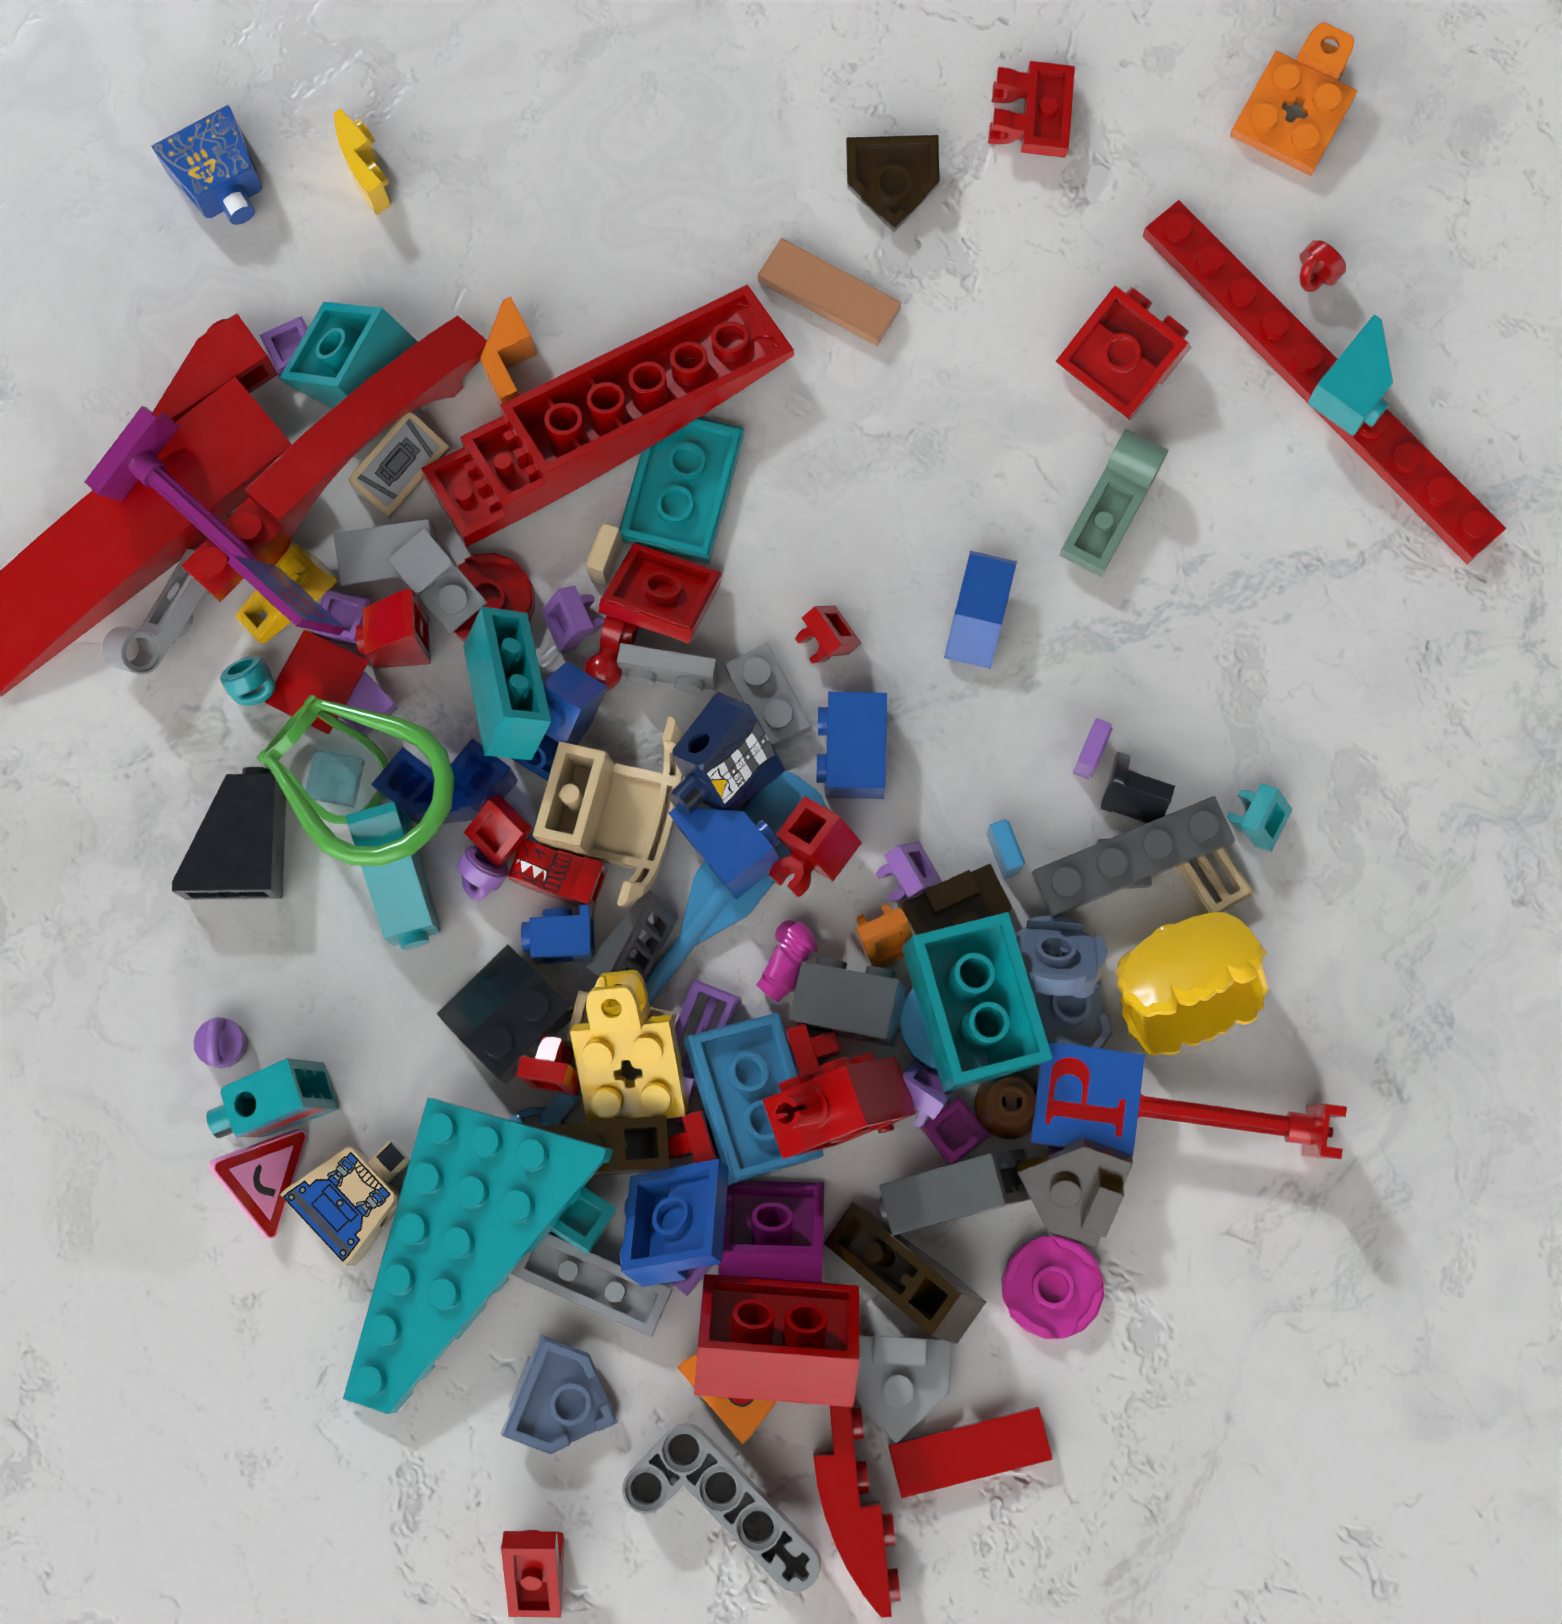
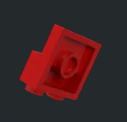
[1055,285,1192,420]

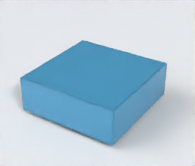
[986,819,1025,879]

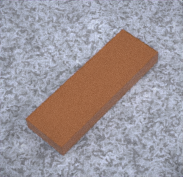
[758,238,901,346]

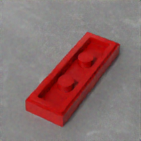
[888,1407,1053,1499]

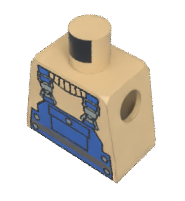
[280,1140,410,1266]

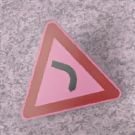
[209,1129,307,1239]

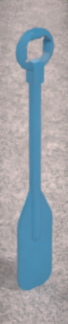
[509,772,825,1126]

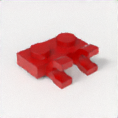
[988,61,1075,158]

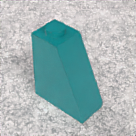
[345,801,441,950]

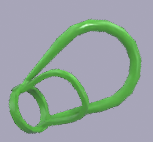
[256,695,455,866]

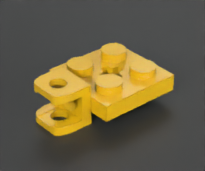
[570,970,689,1122]

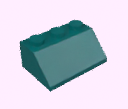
[902,912,1053,1093]

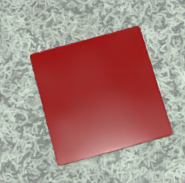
[265,630,369,734]

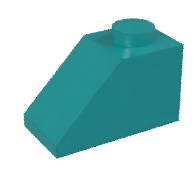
[1307,314,1393,436]

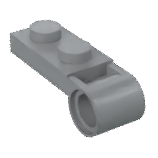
[102,549,209,674]

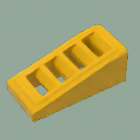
[235,543,338,645]

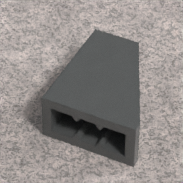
[879,1148,1031,1236]

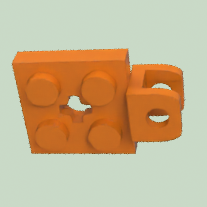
[1230,22,1358,176]

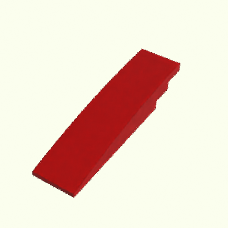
[421,284,794,547]
[0,377,292,697]

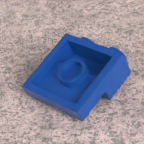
[620,1159,729,1287]

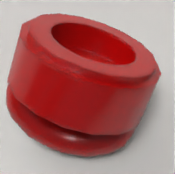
[1299,240,1346,292]

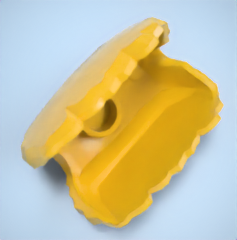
[1116,912,1269,1056]

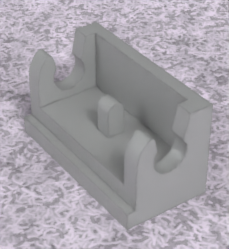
[333,519,437,587]

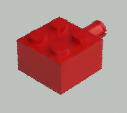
[762,1052,916,1159]

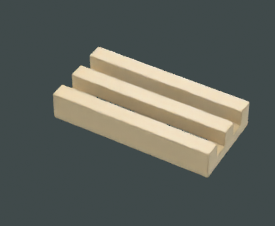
[1175,847,1254,914]

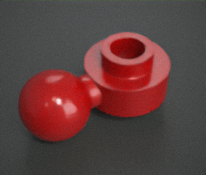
[584,615,639,691]

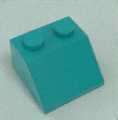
[279,302,418,409]

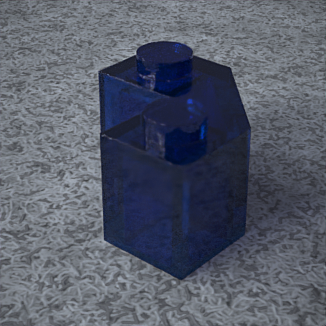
[371,738,518,825]

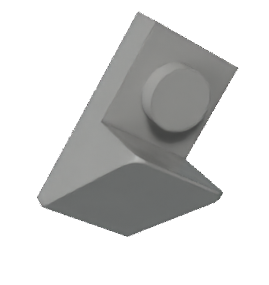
[387,529,487,634]

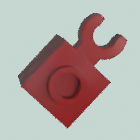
[769,796,862,897]

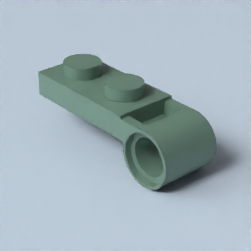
[1059,429,1169,577]

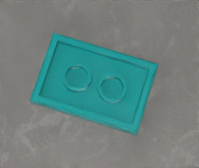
[619,418,745,564]

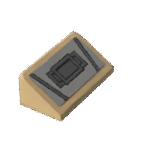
[348,412,450,519]

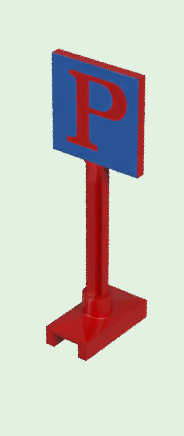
[1030,1041,1347,1159]

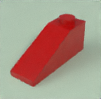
[153,313,278,422]

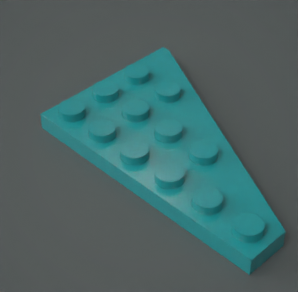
[343,1097,613,1414]

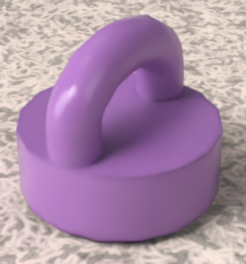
[457,846,509,901]
[193,1017,247,1069]

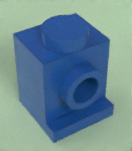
[521,905,595,964]

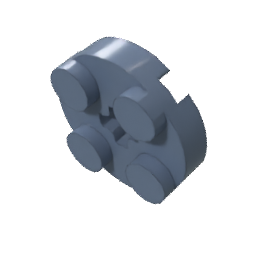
[1014,916,1107,998]

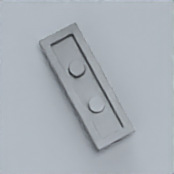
[511,1233,673,1337]

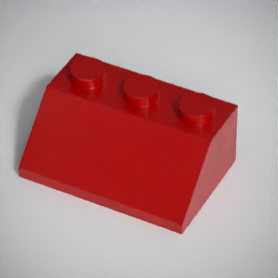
[694,1274,860,1407]

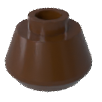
[974,1071,1037,1139]

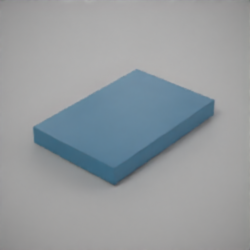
[683,1012,824,1185]

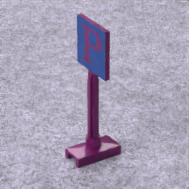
[84,406,345,635]

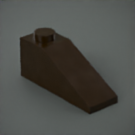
[824,1202,987,1344]

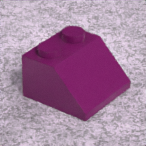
[718,1181,824,1283]

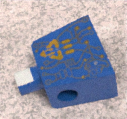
[151,105,262,225]

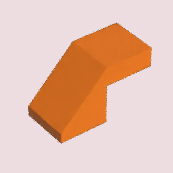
[480,297,537,405]

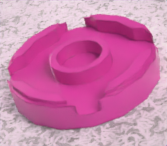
[1001,1236,1104,1339]

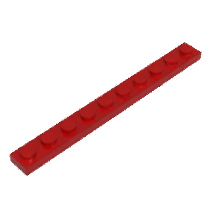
[1142,200,1507,564]

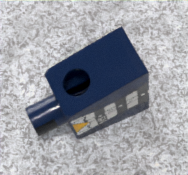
[668,692,785,815]

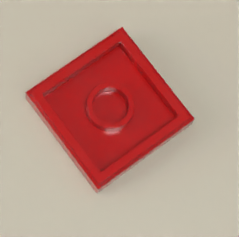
[598,543,722,643]

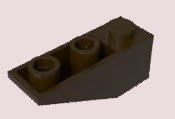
[537,1116,670,1176]

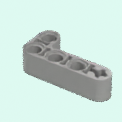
[622,1423,820,1592]

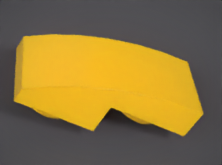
[334,108,391,215]

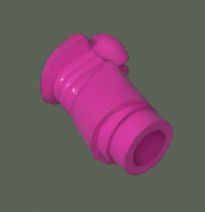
[755,920,818,1003]

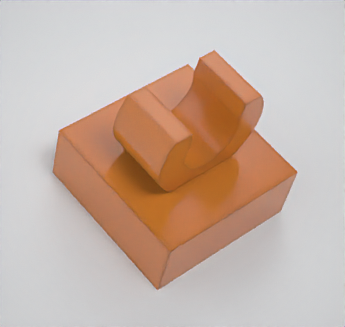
[856,903,913,967]

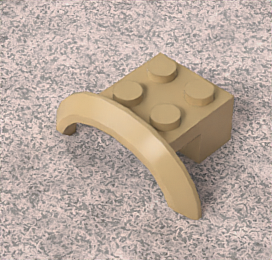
[533,716,684,908]

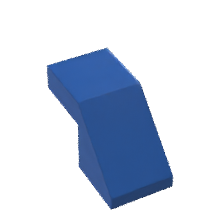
[944,550,1017,669]

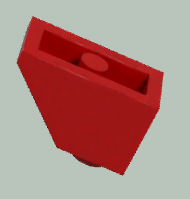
[356,589,431,669]

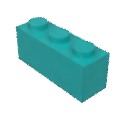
[463,607,551,760]

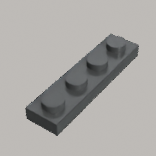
[1031,796,1235,918]

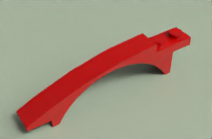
[181,315,487,602]

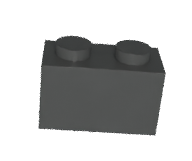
[788,957,907,1047]

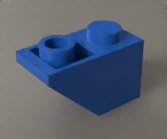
[510,662,608,781]

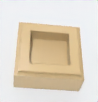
[586,523,623,586]

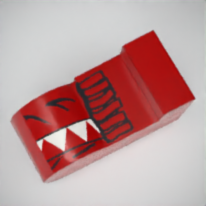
[507,840,608,911]

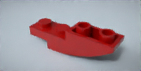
[813,1405,901,1618]

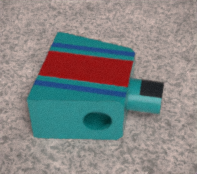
[206,1058,339,1139]

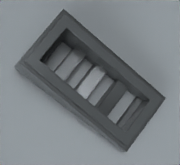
[585,890,679,986]

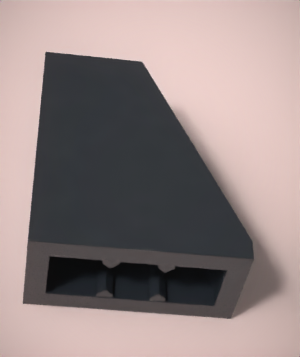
[172,767,286,900]

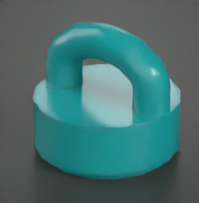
[220,655,276,706]

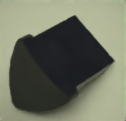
[1101,751,1175,823]

